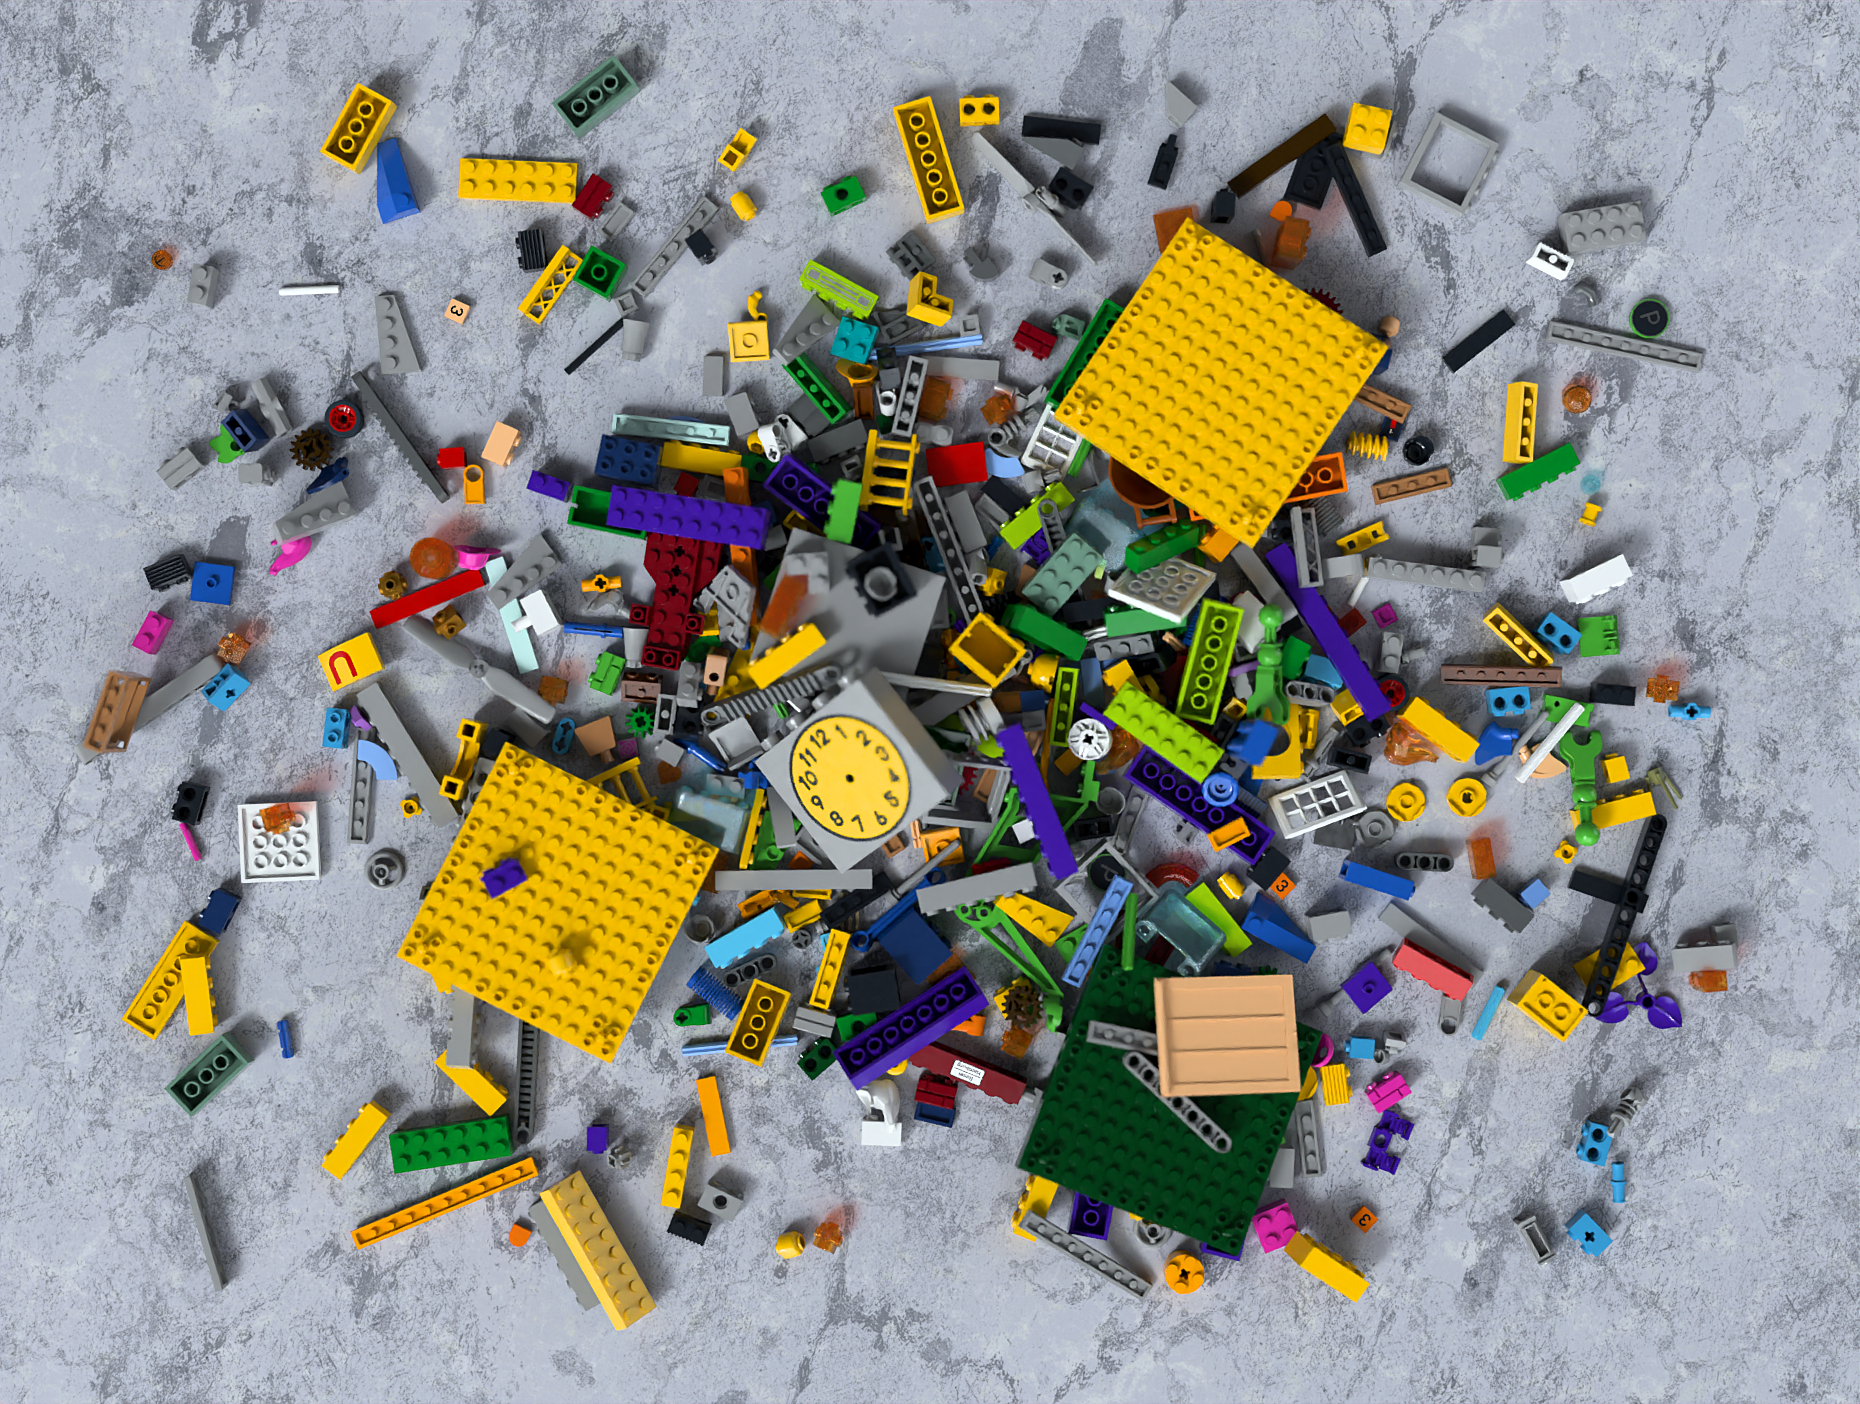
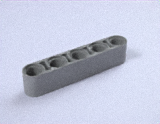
[1228,541,1298,625]

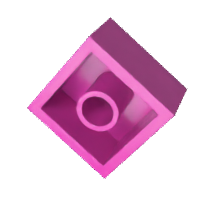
[1251,1198,1299,1254]

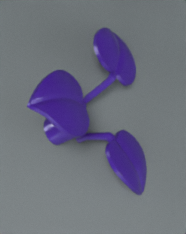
[1594,942,1682,1029]

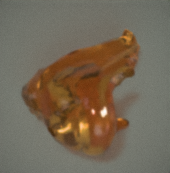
[1384,722,1439,766]
[1094,724,1139,775]

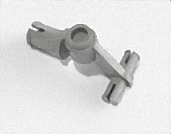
[994,380,1050,412]
[584,588,631,619]
[1009,639,1035,686]

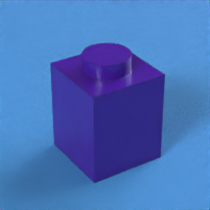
[587,1124,609,1154]

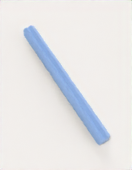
[869,333,983,360]
[682,1034,798,1056]

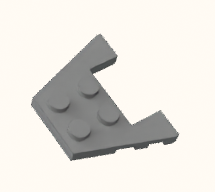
[692,565,756,648]

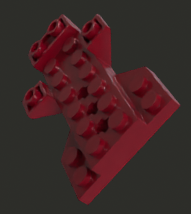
[629,531,724,671]

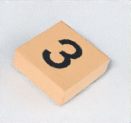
[444,298,471,325]

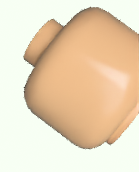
[1379,316,1400,337]

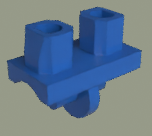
[738,757,772,788]

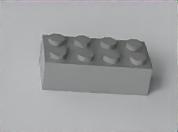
[1557,201,1647,256]

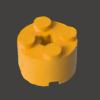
[1163,1249,1204,1294]

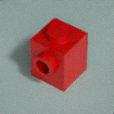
[673,472,700,498]

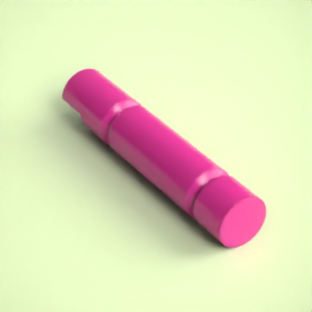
[179,823,203,862]

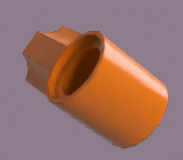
[952,1014,987,1036]

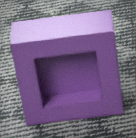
[349,705,372,731]

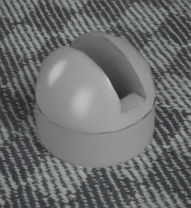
[1373,1049,1390,1065]

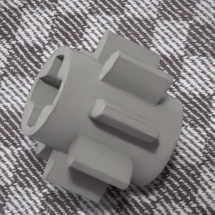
[607,1145,632,1171]

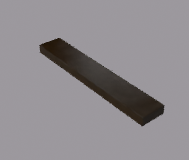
[1227,113,1337,200]

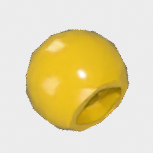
[747,430,766,454]

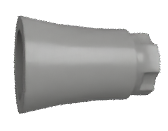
[621,319,650,362]
[623,627,649,668]

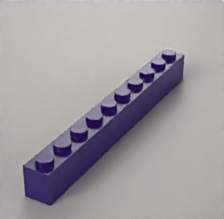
[1264,543,1392,723]

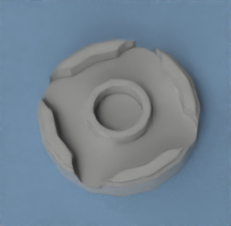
[1355,810,1394,849]

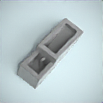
[767,786,797,849]

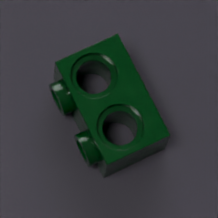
[797,1036,838,1081]

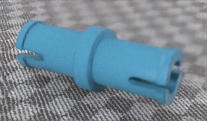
[1610,1161,1627,1203]

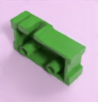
[1538,693,1594,727]

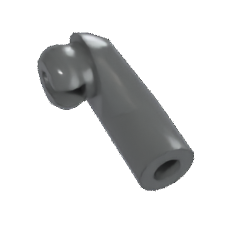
[1574,282,1599,307]

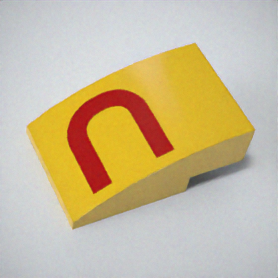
[318,632,386,692]

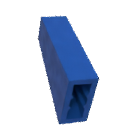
[1338,859,1416,901]

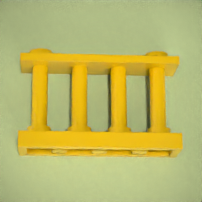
[859,429,920,516]
[586,756,658,808]

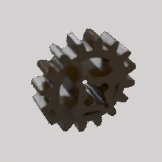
[289,428,334,471]
[1001,985,1044,1029]

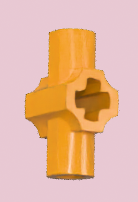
[581,574,622,593]

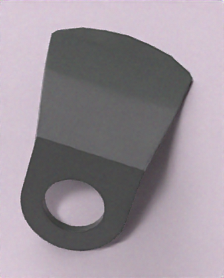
[1077,447,1100,493]

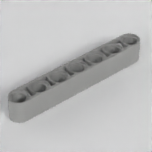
[1122,1051,1231,1153]

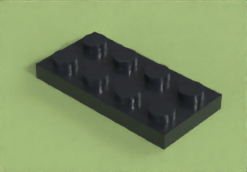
[1283,123,1344,211]

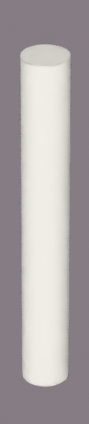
[279,285,340,296]
[1347,553,1382,607]

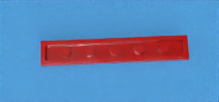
[369,569,486,630]

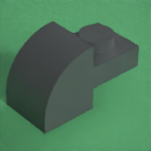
[963,247,1000,283]

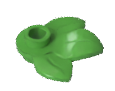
[209,424,246,464]

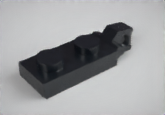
[1147,134,1179,191]

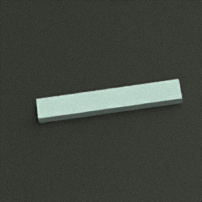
[611,413,731,446]
[485,557,540,674]

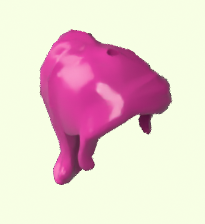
[269,536,312,576]

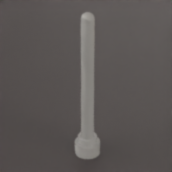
[1480,710,1549,788]
[884,839,961,906]
[1316,948,1392,1018]

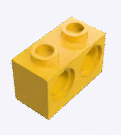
[959,94,999,127]

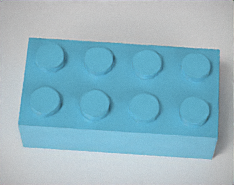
[704,905,787,969]

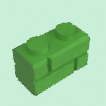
[588,651,626,696]

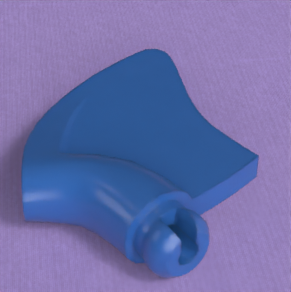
[1475,721,1519,766]

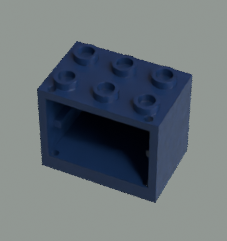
[594,434,663,489]
[877,905,953,986]

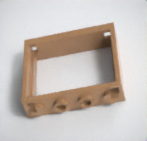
[83,670,151,753]

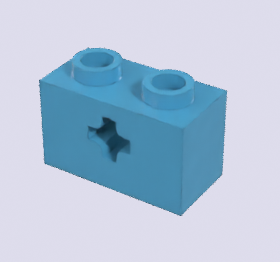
[201,663,251,711]
[1564,1209,1613,1258]

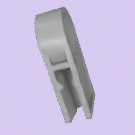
[1437,995,1462,1036]

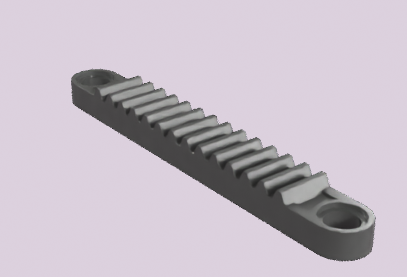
[351,371,450,504]
[1037,498,1095,649]
[701,661,843,726]
[513,1018,540,1146]

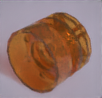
[409,537,457,580]

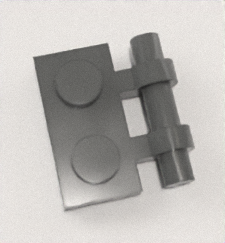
[886,230,936,281]

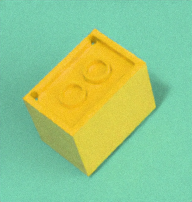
[948,612,1026,689]
[1506,969,1588,1042]

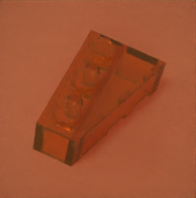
[757,574,808,640]

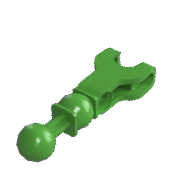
[1247,603,1290,725]
[1558,730,1603,846]

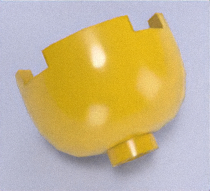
[1027,653,1060,694]

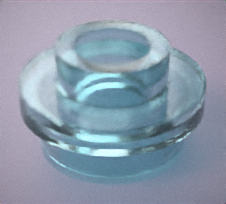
[1580,475,1600,495]

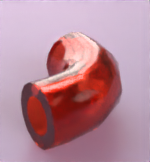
[1145,861,1200,889]

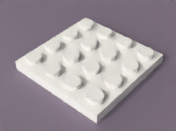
[1108,557,1216,624]
[238,801,321,883]

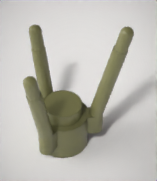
[1644,766,1682,809]

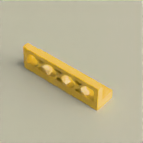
[518,244,583,325]
[809,928,853,1010]

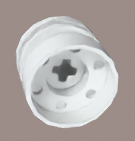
[957,696,1005,746]
[1068,719,1113,760]

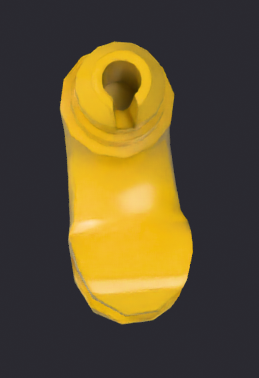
[747,290,768,321]

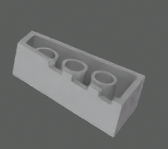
[271,481,356,546]
[446,984,485,1070]

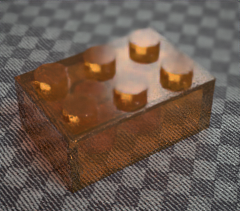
[1270,216,1312,270]

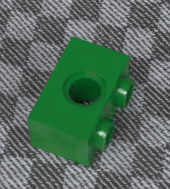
[820,176,866,217]
[836,1012,879,1042]

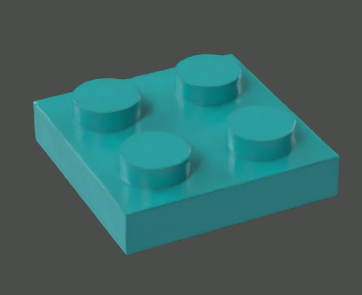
[830,316,880,366]

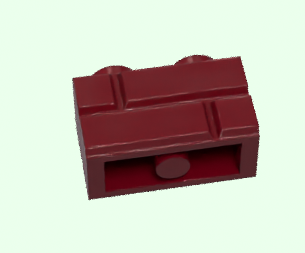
[571,173,615,221]
[1012,320,1058,361]
[914,1073,958,1110]

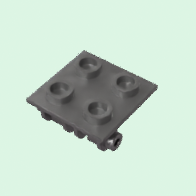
[1313,805,1359,851]

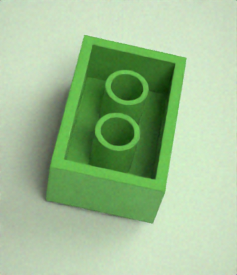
[823,477,862,544]

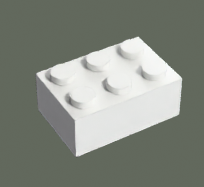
[1559,554,1633,604]

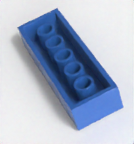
[1224,718,1279,766]

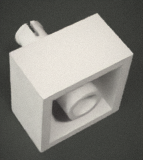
[511,589,564,636]

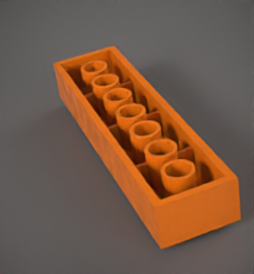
[1188,451,1348,521]

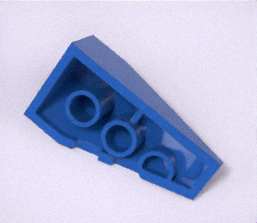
[377,137,420,224]
[1238,892,1316,964]

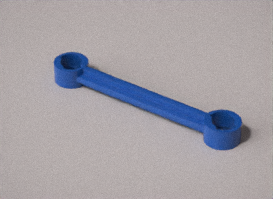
[850,866,947,953]

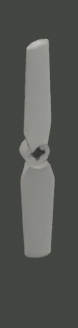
[971,131,1098,266]
[402,616,556,724]

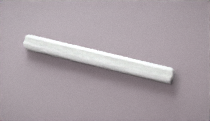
[881,672,992,697]

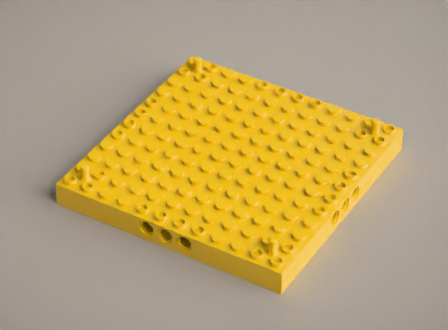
[1054,217,1389,549]
[396,742,720,1064]

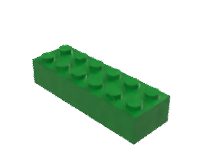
[1044,298,1125,410]
[389,1113,515,1174]

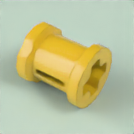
[1578,502,1602,527]

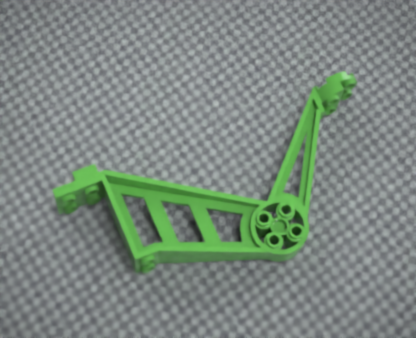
[954,760,1100,1034]

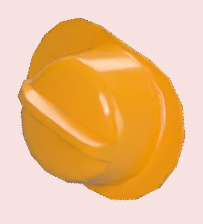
[836,358,879,387]

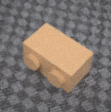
[481,421,522,468]

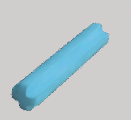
[1471,985,1505,1041]

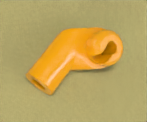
[776,890,799,910]

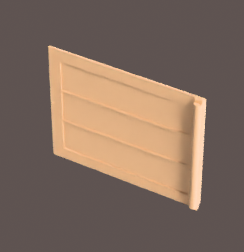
[1154,975,1301,1097]

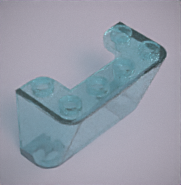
[1063,496,1147,574]
[667,784,752,854]
[1135,889,1227,978]

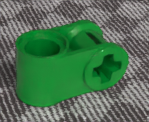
[673,1003,712,1027]

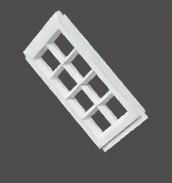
[1020,404,1083,483]
[1268,770,1367,839]

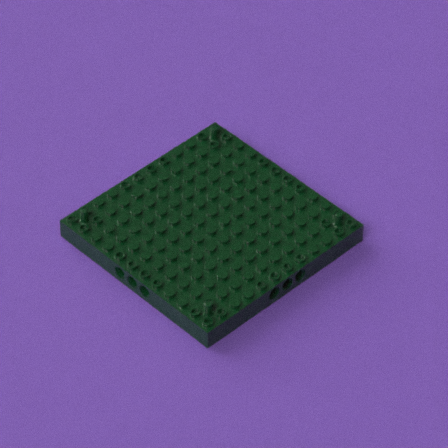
[1014,943,1323,1256]

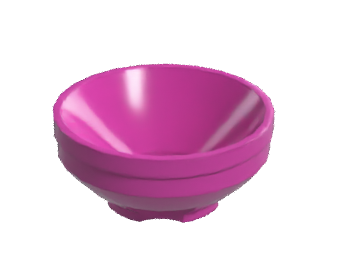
[1310,1033,1334,1067]

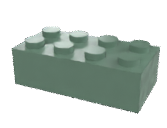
[552,54,640,139]
[1022,528,1104,616]
[164,1032,255,1117]

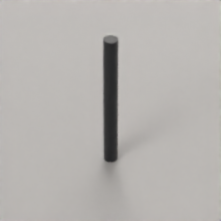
[564,317,623,375]

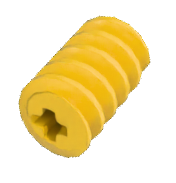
[1346,431,1389,461]

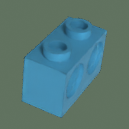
[1532,612,1582,655]
[1485,686,1531,717]
[322,707,351,749]
[1576,1119,1612,1166]

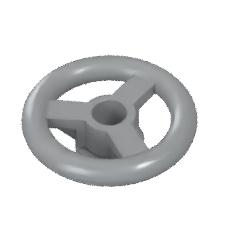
[364,852,403,891]
[1133,1219,1172,1249]

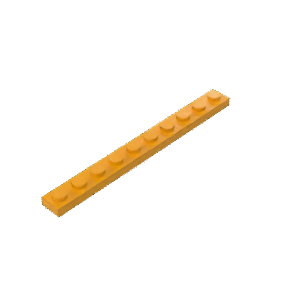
[350,1156,540,1250]

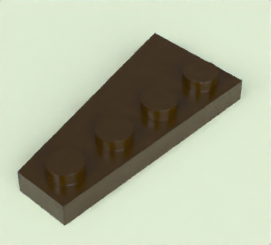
[895,508,930,572]

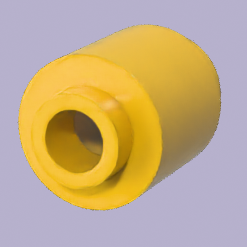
[730,191,757,221]
[1216,870,1245,900]

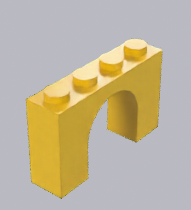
[1251,703,1304,779]
[439,718,489,800]

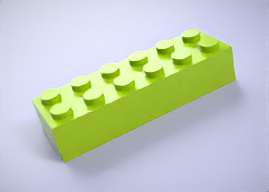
[1173,597,1244,725]
[1103,681,1224,783]

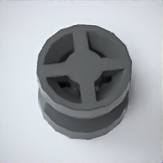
[792,928,812,949]

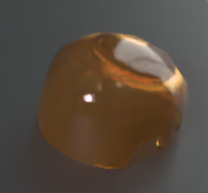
[1562,383,1592,414]

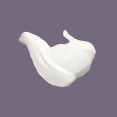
[856,1079,900,1133]

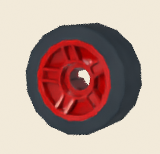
[324,400,364,438]
[1377,675,1410,712]

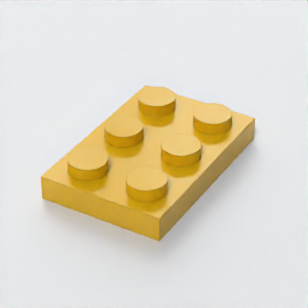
[1573,937,1645,995]

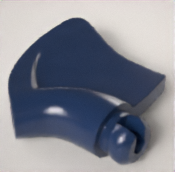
[306,456,349,494]

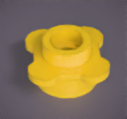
[400,796,422,818]
[1554,841,1578,864]

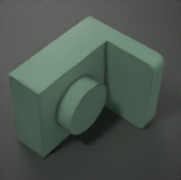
[1051,314,1085,341]

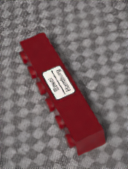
[909,1041,1027,1105]

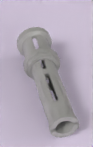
[1299,727,1340,783]

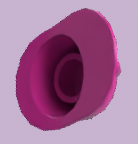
[454,545,501,570]

